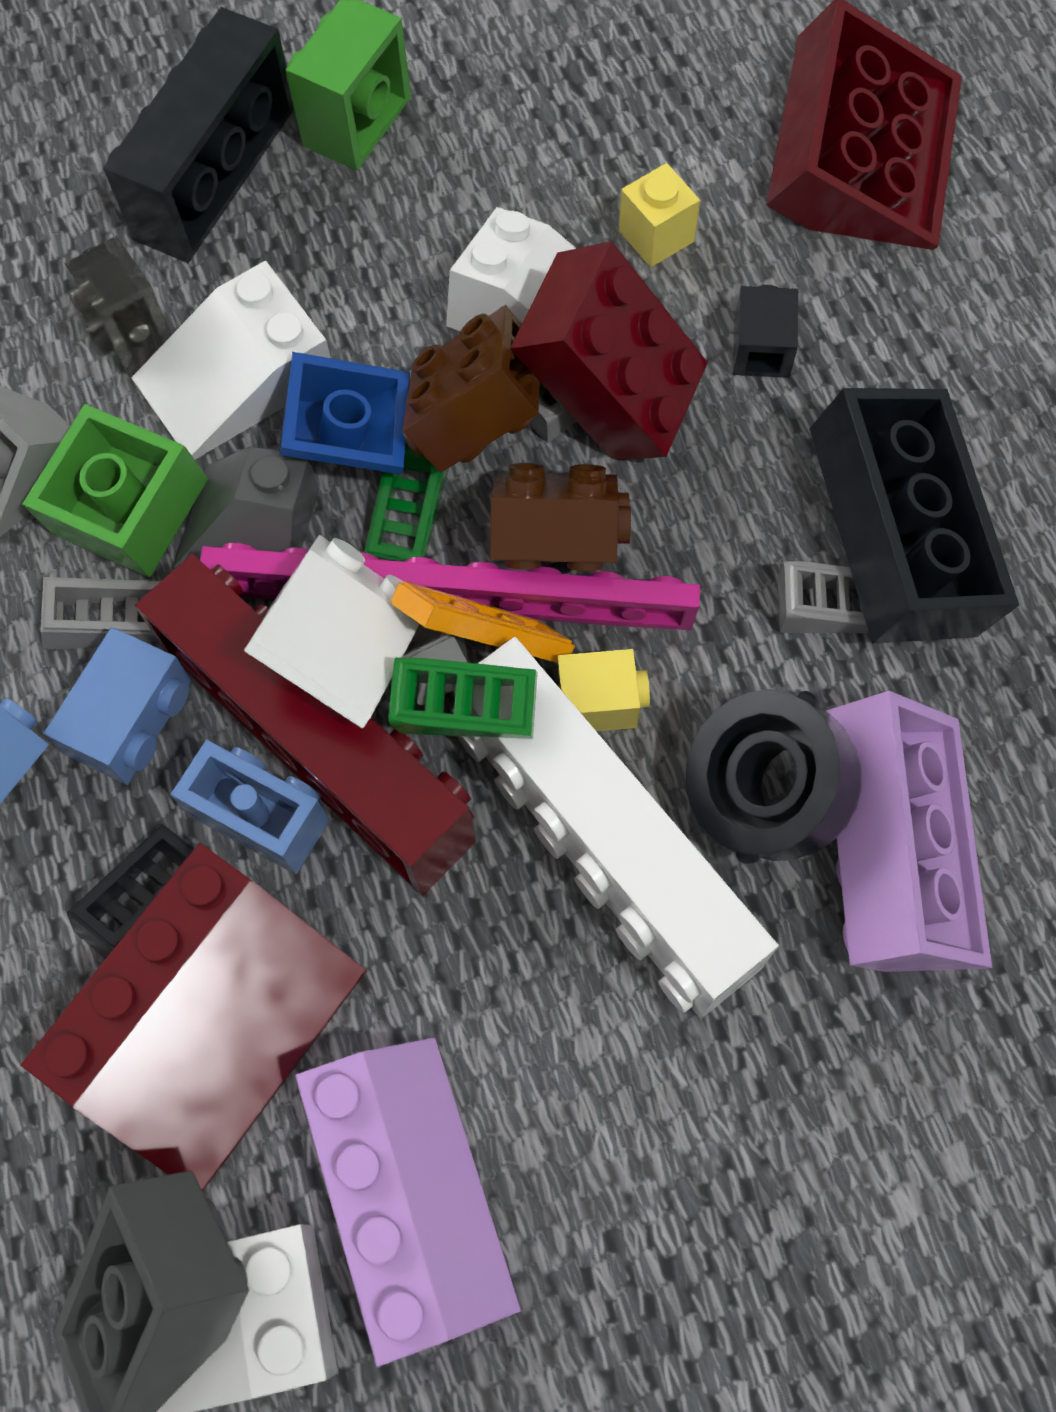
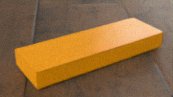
[390,581,575,663]

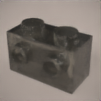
[64,236,172,378]

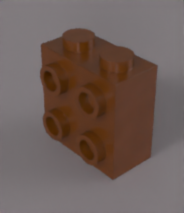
[402,305,540,473]
[490,463,631,571]

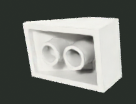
[446,207,576,331]
[132,260,331,459]
[244,535,419,729]
[157,1224,338,1412]

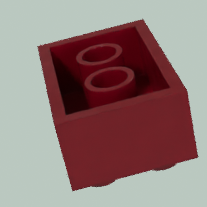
[510,241,708,460]

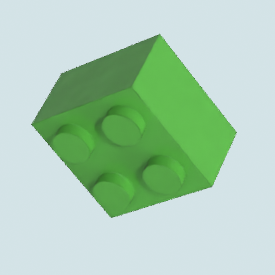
[286,0,411,171]
[22,404,208,578]

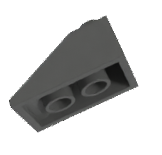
[53,1171,249,1412]

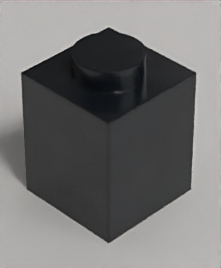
[733,285,798,378]

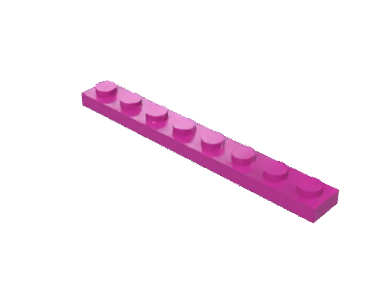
[200,543,700,630]

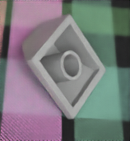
[0,386,70,537]

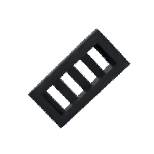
[66,824,194,959]

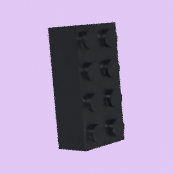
[103,7,295,264]
[809,388,1019,644]

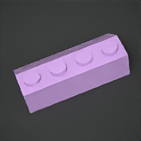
[826,691,992,972]
[295,1037,521,1367]

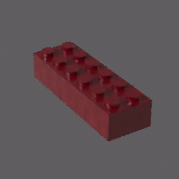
[135,553,476,897]

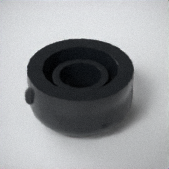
[686,690,861,864]

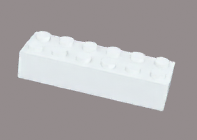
[451,637,779,1019]

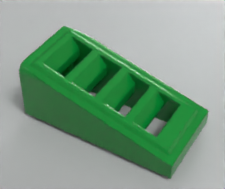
[364,443,449,562]
[389,657,538,739]

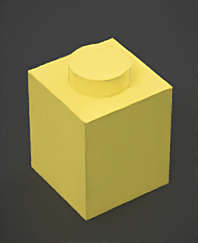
[619,163,700,267]
[558,649,650,731]

